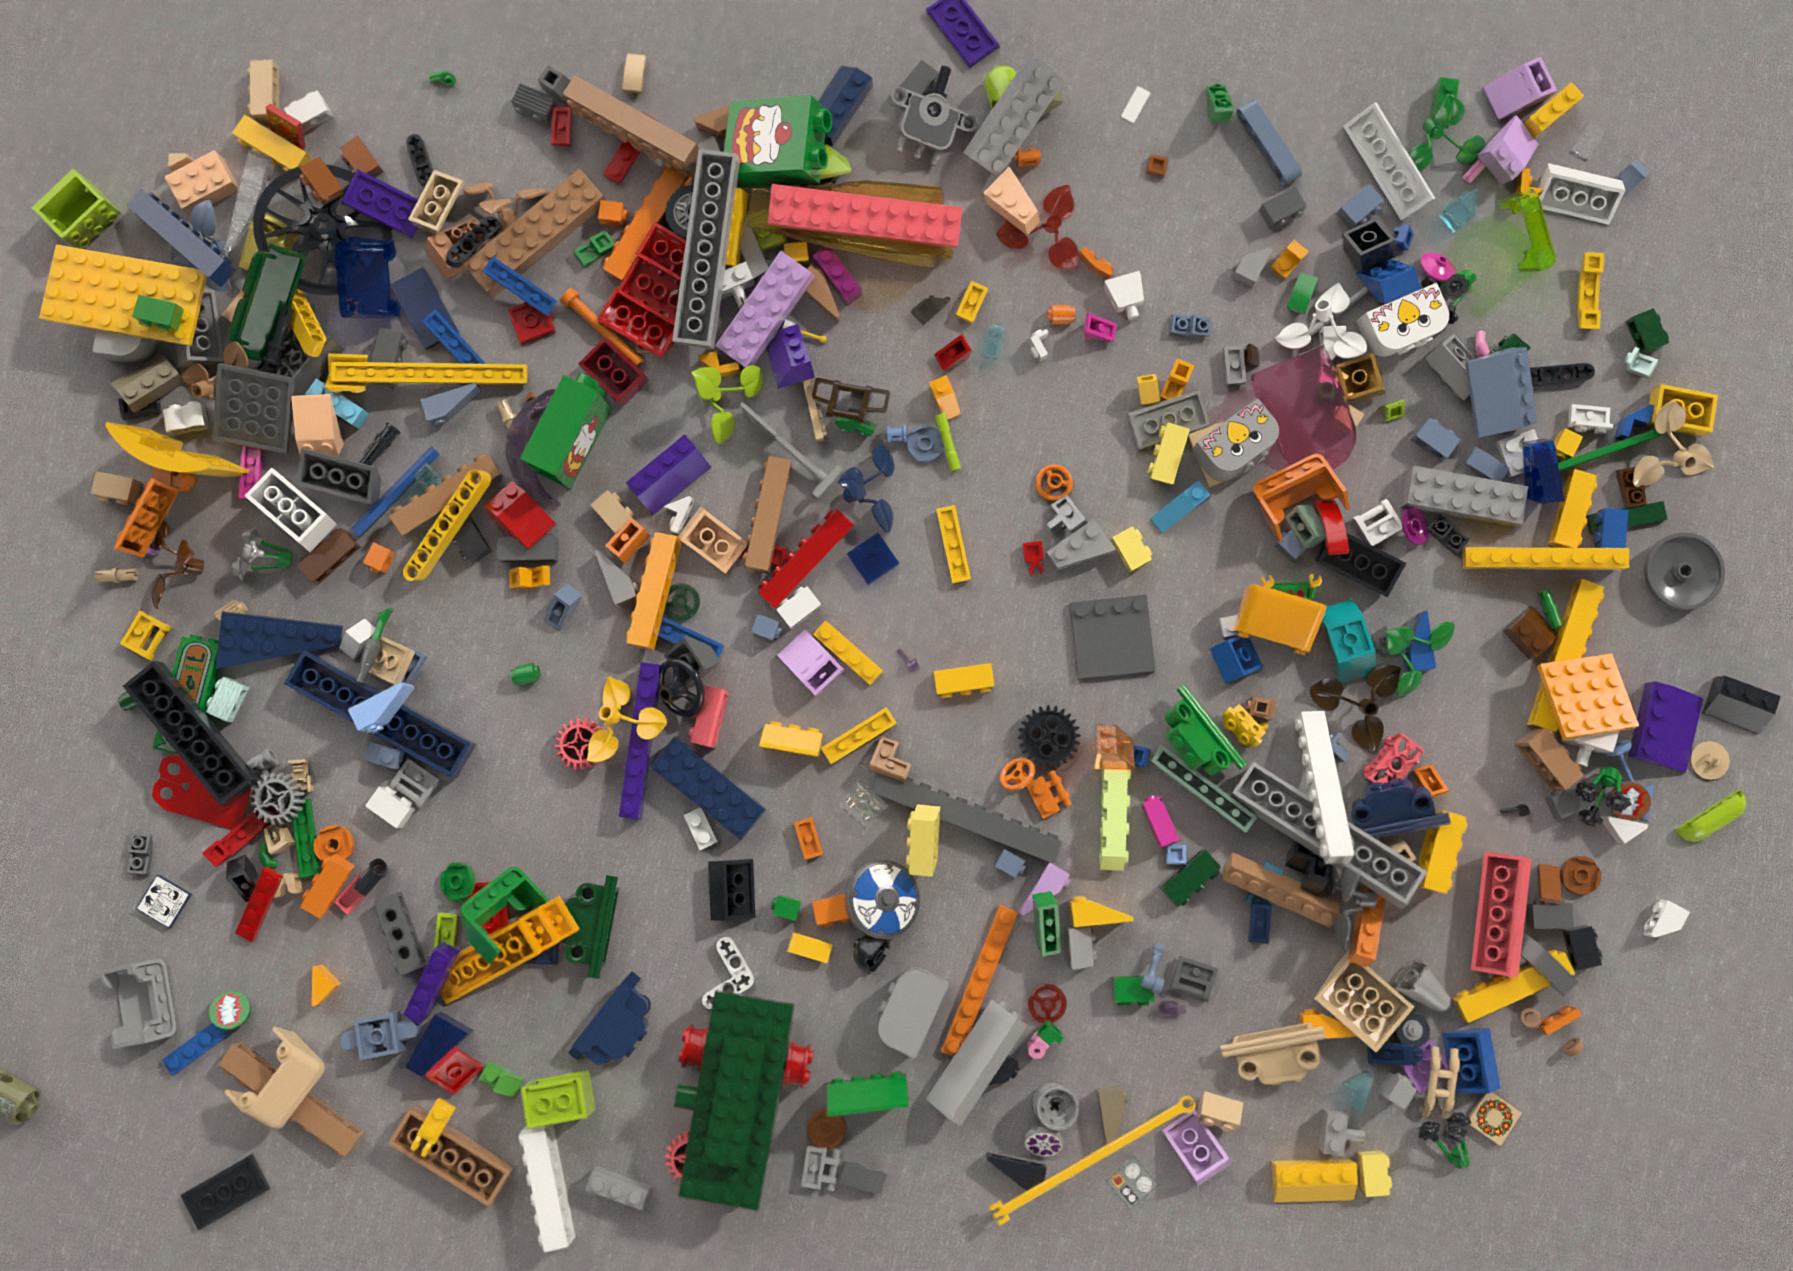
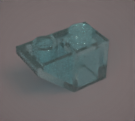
[1440,188,1478,233]

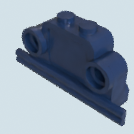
[1351,778,1451,838]
[568,971,651,1065]

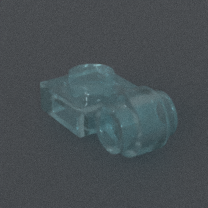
[981,323,1005,360]

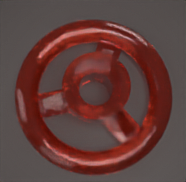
[1028,984,1067,1023]

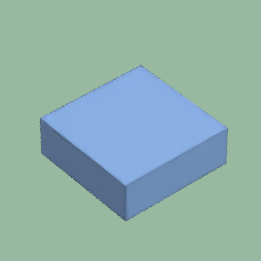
[1166,844,1186,864]

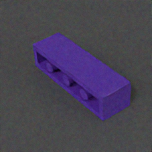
[403,942,460,1024]

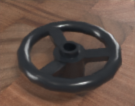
[659,658,705,717]

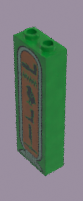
[152,634,221,754]

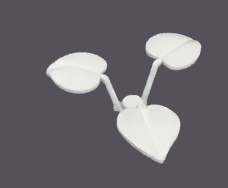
[1275,283,1367,358]

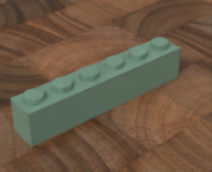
[1148,746,1257,833]

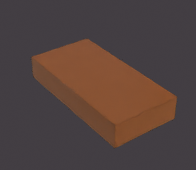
[1537,863,1562,904]

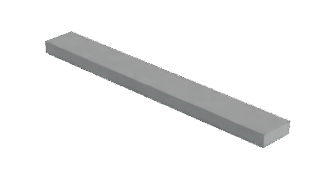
[698,136,769,280]

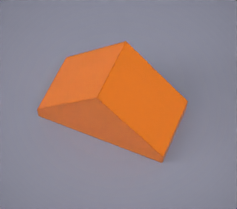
[1413,764,1449,797]

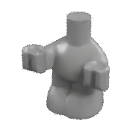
[247,748,279,779]

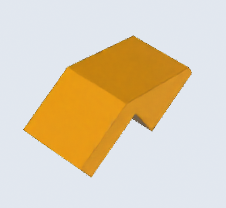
[698,351,741,378]
[1160,358,1194,400]
[509,566,550,589]

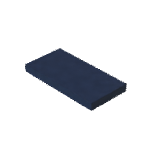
[390,267,459,350]

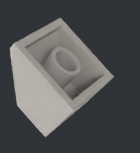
[1065,926,1097,970]

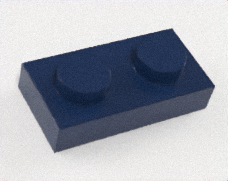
[1248,902,1272,944]

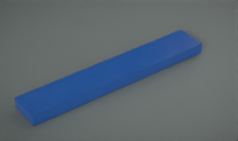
[351,446,439,536]

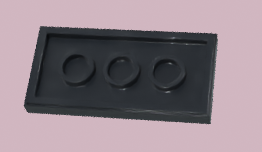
[180,1154,271,1230]

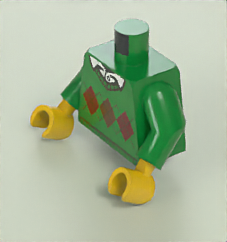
[1260,574,1322,601]

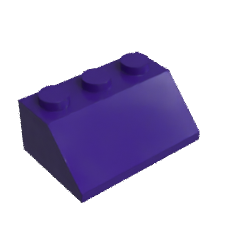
[766,324,815,389]

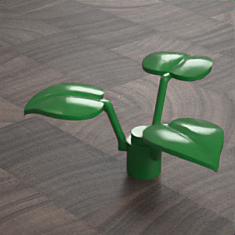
[1408,94,1486,171]
[1385,621,1455,698]

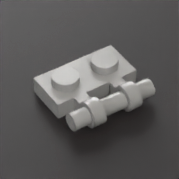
[801,1145,841,1191]

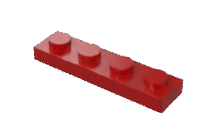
[603,112,657,185]
[235,867,283,943]

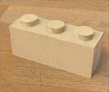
[248,60,279,122]

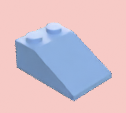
[348,682,414,734]

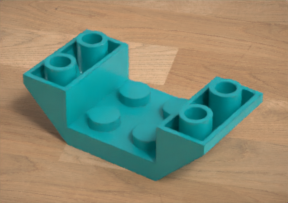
[1320,599,1377,683]

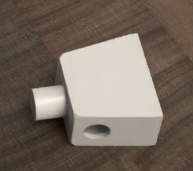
[1103,271,1144,320]

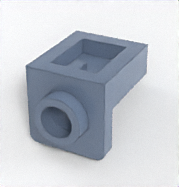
[1329,732,1350,763]

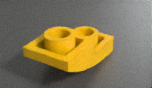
[787,933,833,964]

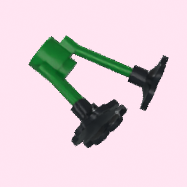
[1421,269,1476,324]

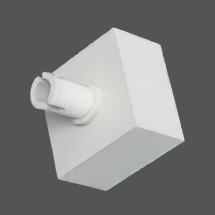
[1560,731,1619,767]

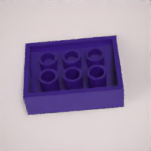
[1628,681,1704,773]

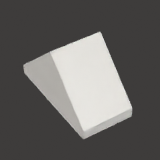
[339,619,376,660]
[1601,816,1648,844]

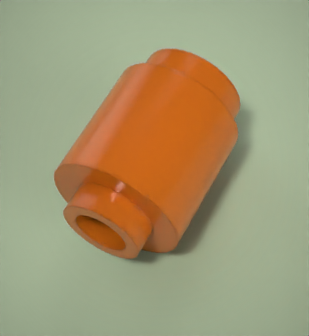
[1047,305,1075,324]

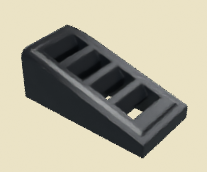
[118,398,162,421]

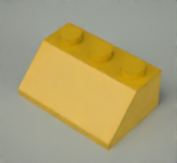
[759,721,823,757]

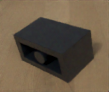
[1562,925,1602,970]

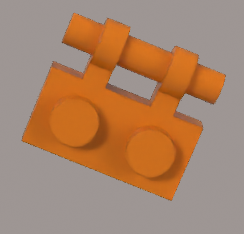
[1026,770,1072,819]

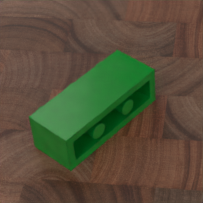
[1032,891,1061,957]

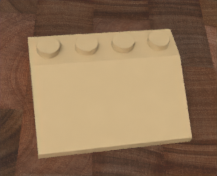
[1314,952,1414,1052]

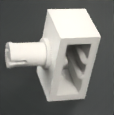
[721,262,755,309]

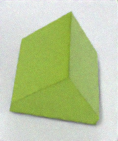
[1380,400,1405,422]

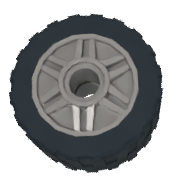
[665,185,694,240]

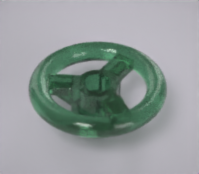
[664,583,700,621]

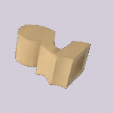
[274,873,304,898]

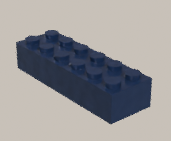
[650,736,767,840]

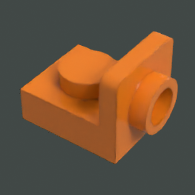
[1013,146,1041,167]

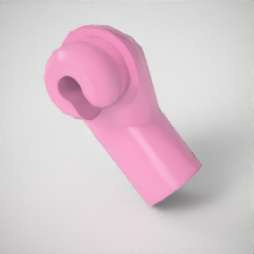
[1475,331,1490,358]

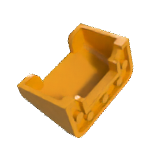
[1233,584,1327,656]

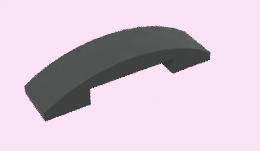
[1521,932,1578,996]

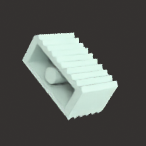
[206,677,249,722]

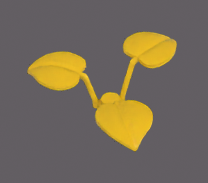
[587,677,667,762]

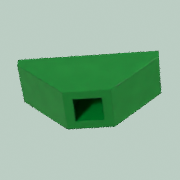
[1206,83,1234,122]

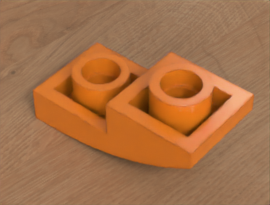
[1078,246,1114,280]

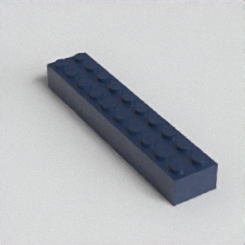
[284,650,476,778]

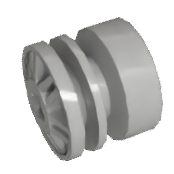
[1032,1082,1079,1130]

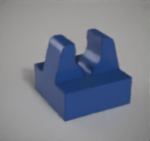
[1393,224,1414,251]

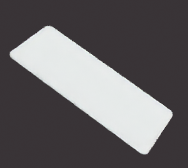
[1121,86,1150,123]

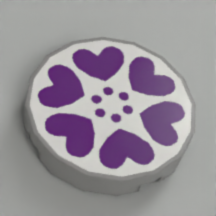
[1024,1126,1064,1157]

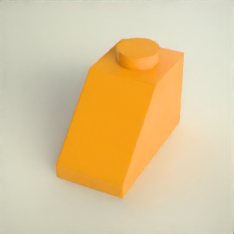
[929,375,961,420]

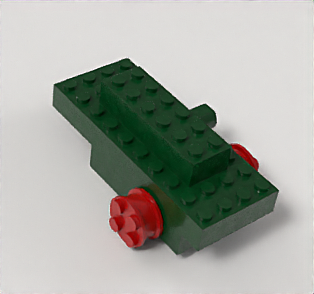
[674,990,814,1211]

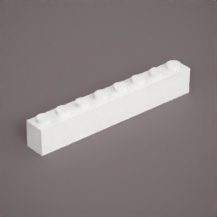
[1295,711,1354,864]

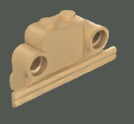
[1220,1022,1326,1086]

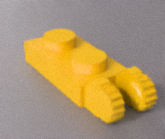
[410,1098,456,1158]

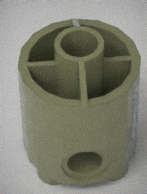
[0,1069,41,1125]

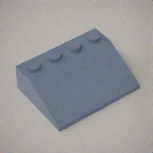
[1465,347,1538,437]

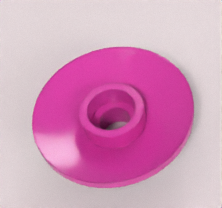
[1420,252,1456,282]

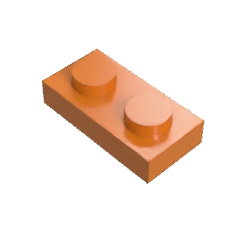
[794,817,824,860]
[1538,1006,1582,1035]

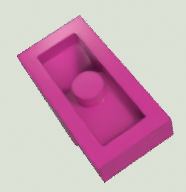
[1084,313,1117,343]

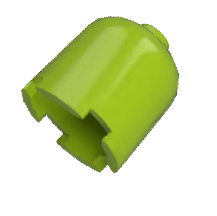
[984,66,1017,111]

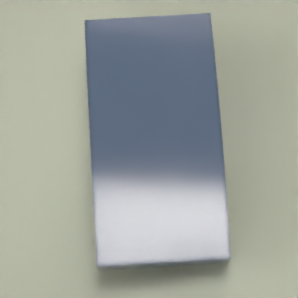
[1169,314,1212,337]
[1464,447,1510,482]

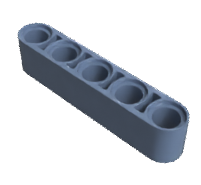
[1236,99,1302,186]

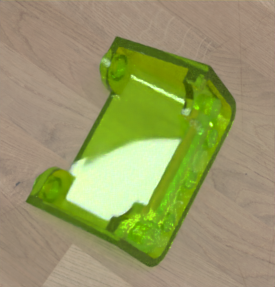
[1499,189,1556,272]

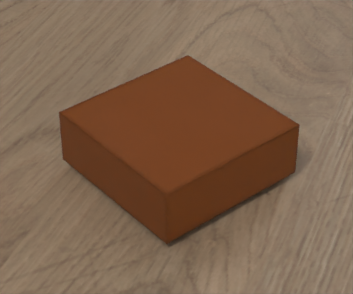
[1146,154,1169,178]

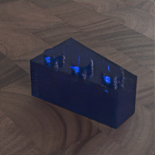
[1522,438,1565,504]
[405,1012,475,1077]

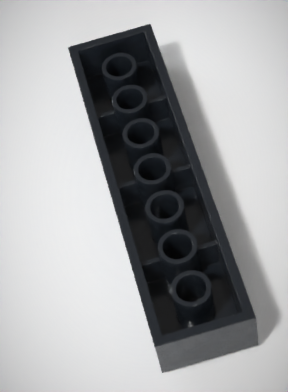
[123,661,259,806]

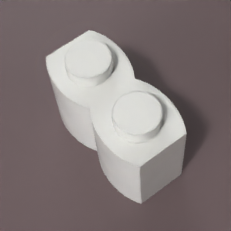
[163,401,209,435]

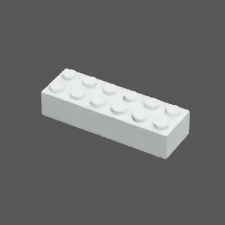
[519,1124,575,1252]

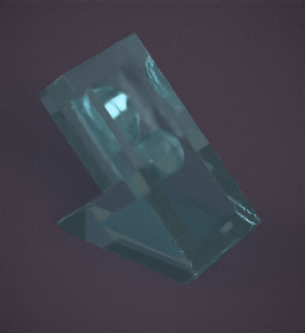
[1342,1070,1374,1113]

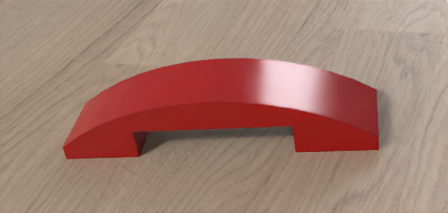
[1313,499,1349,555]
[202,807,278,868]

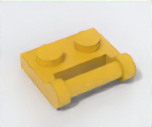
[120,610,172,661]

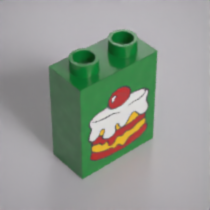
[724,95,832,188]
[520,373,612,490]

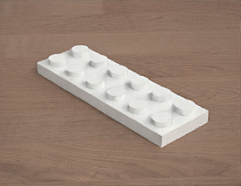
[1343,103,1435,221]

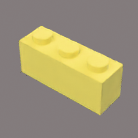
[1147,423,1190,485]

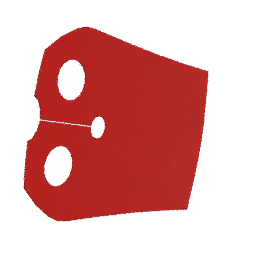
[152,754,251,830]

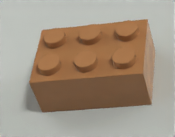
[1515,728,1584,790]

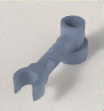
[1140,942,1164,994]

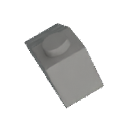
[595,550,640,606]

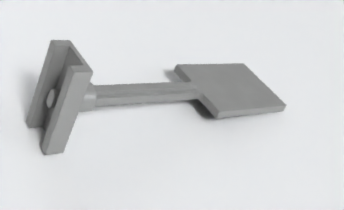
[740,402,843,500]

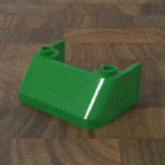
[459,867,550,965]

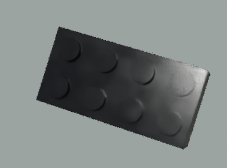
[1315,532,1407,598]

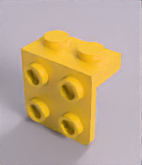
[325,353,368,393]

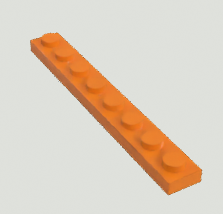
[941,905,1018,1057]

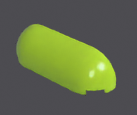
[1674,789,1747,842]

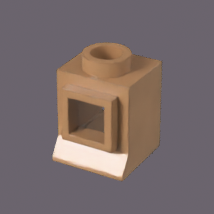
[1245,696,1277,721]

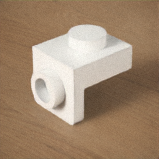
[1029,329,1049,362]

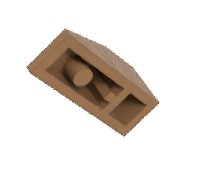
[804,265,841,323]

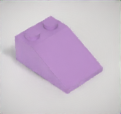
[1478,116,1538,183]
[1162,1109,1231,1186]

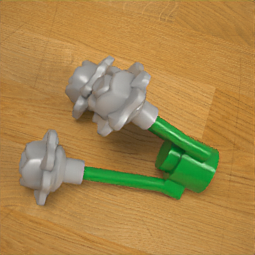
[232,527,293,580]

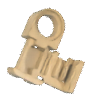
[275,759,314,792]

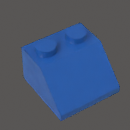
[1210,636,1263,683]

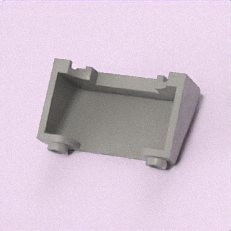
[100,959,176,1049]

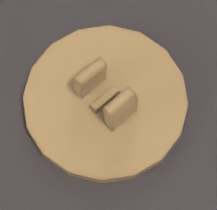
[1690,741,1730,780]

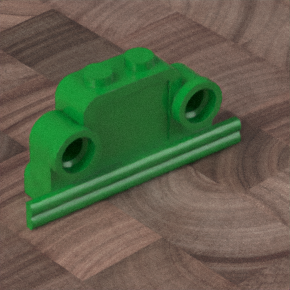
[1165,684,1247,775]

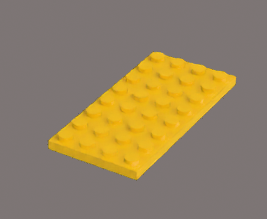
[39,245,207,346]

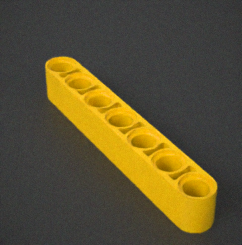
[403,470,491,581]

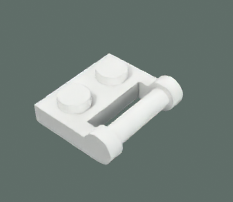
[1352,499,1402,546]

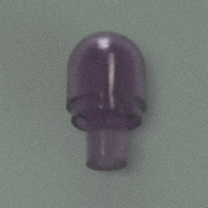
[1159,1000,1186,1017]

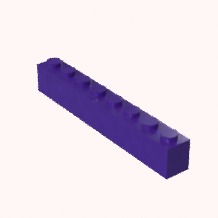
[619,662,661,819]

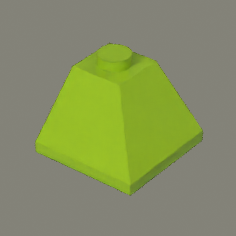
[820,144,852,179]

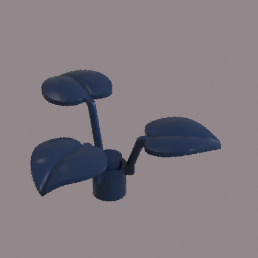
[837,446,895,533]

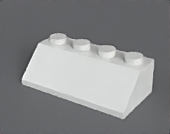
[1535,163,1625,225]

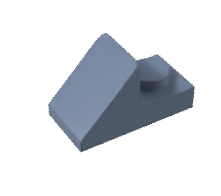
[402,646,428,684]

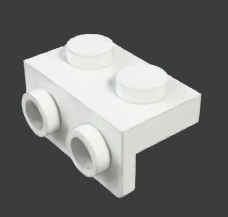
[1568,404,1613,434]

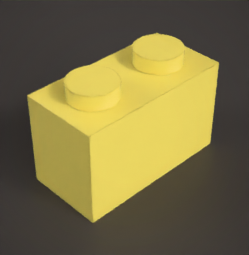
[1111,526,1152,573]
[1357,1150,1392,1197]

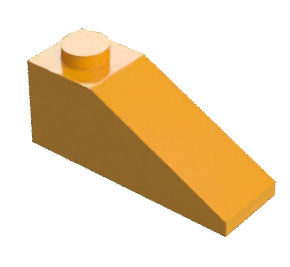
[1299,1009,1356,1038]

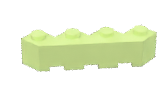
[1099,759,1131,871]

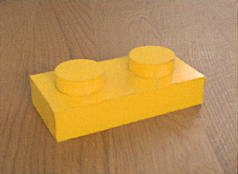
[956,281,988,324]

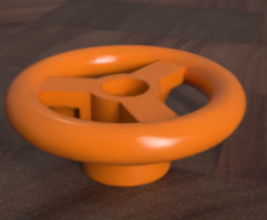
[1035,464,1073,502]
[999,758,1035,791]

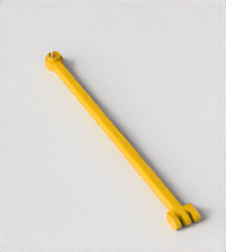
[988,1096,1196,1226]

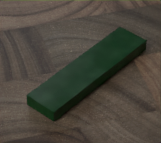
[1586,501,1668,534]

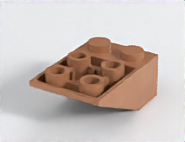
[424,218,492,279]

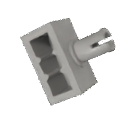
[1318,1109,1365,1156]

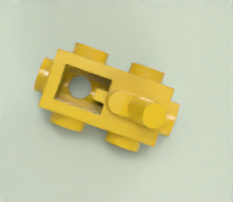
[1221,704,1268,748]

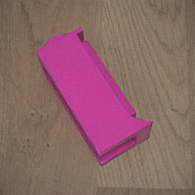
[1142,795,1182,849]

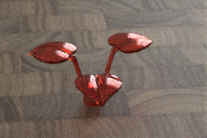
[996,185,1079,270]

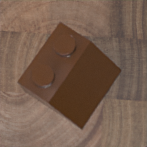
[1503,605,1558,659]

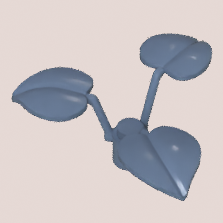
[170,200,232,291]

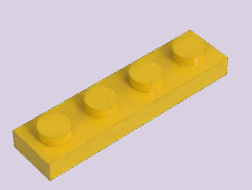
[936,505,971,584]
[813,620,883,685]
[821,707,897,765]

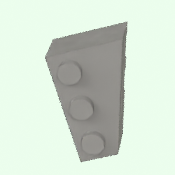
[1045,519,1116,571]

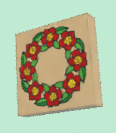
[1468,1092,1522,1146]

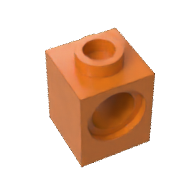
[598,200,628,227]
[363,542,396,574]

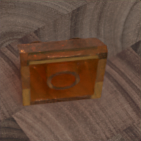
[1094,724,1135,770]

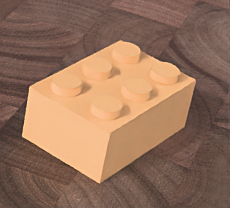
[165,150,240,216]

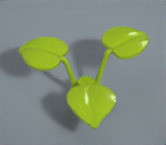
[691,365,763,445]

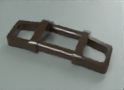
[812,377,890,424]

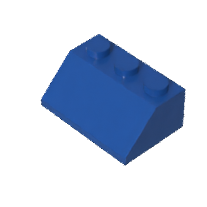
[1442,1028,1501,1093]

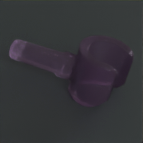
[896,649,919,672]

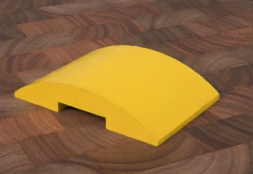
[105,422,250,477]

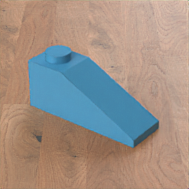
[1150,480,1210,533]

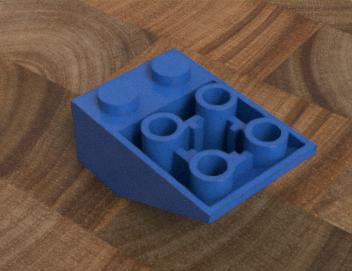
[1356,259,1420,304]

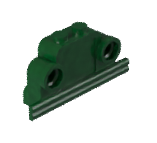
[561,875,619,979]

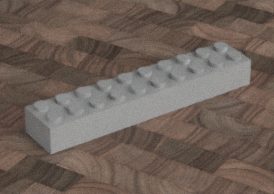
[672,149,740,350]
[1231,762,1427,909]

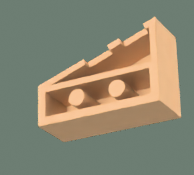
[984,167,1040,236]

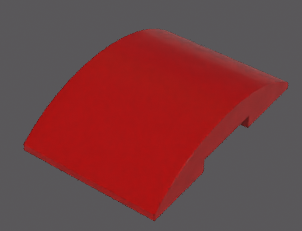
[597,221,686,358]

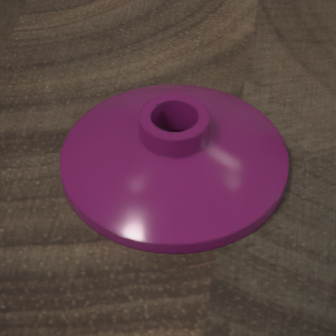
[1402,507,1429,545]

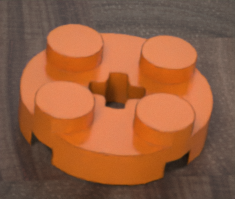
[314,825,355,861]

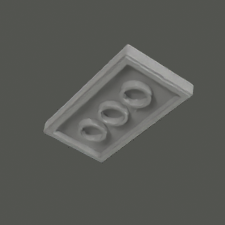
[1127,389,1211,450]

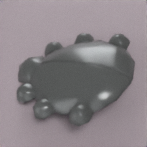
[1372,626,1388,654]

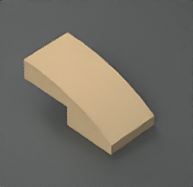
[622,54,647,94]

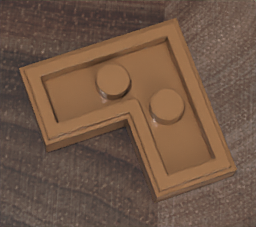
[868,736,912,783]

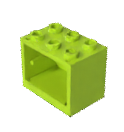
[31,169,121,249]
[521,1070,596,1128]

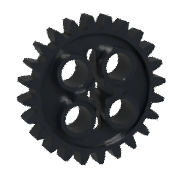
[1017,705,1081,768]

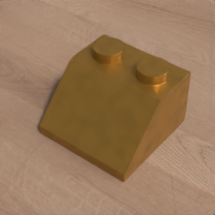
[1336,353,1386,401]

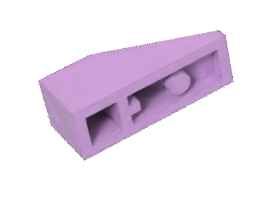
[1019,862,1070,915]

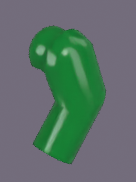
[428,70,456,86]
[259,843,278,869]

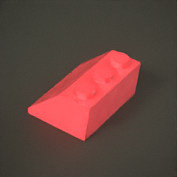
[689,686,729,748]

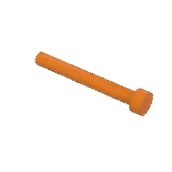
[560,288,644,367]

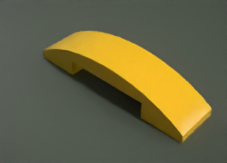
[1577,252,1604,330]

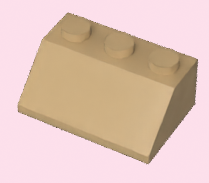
[409,170,465,235]

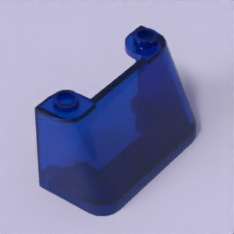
[335,237,401,319]

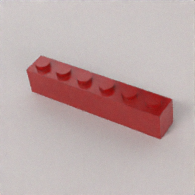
[757,509,854,608]

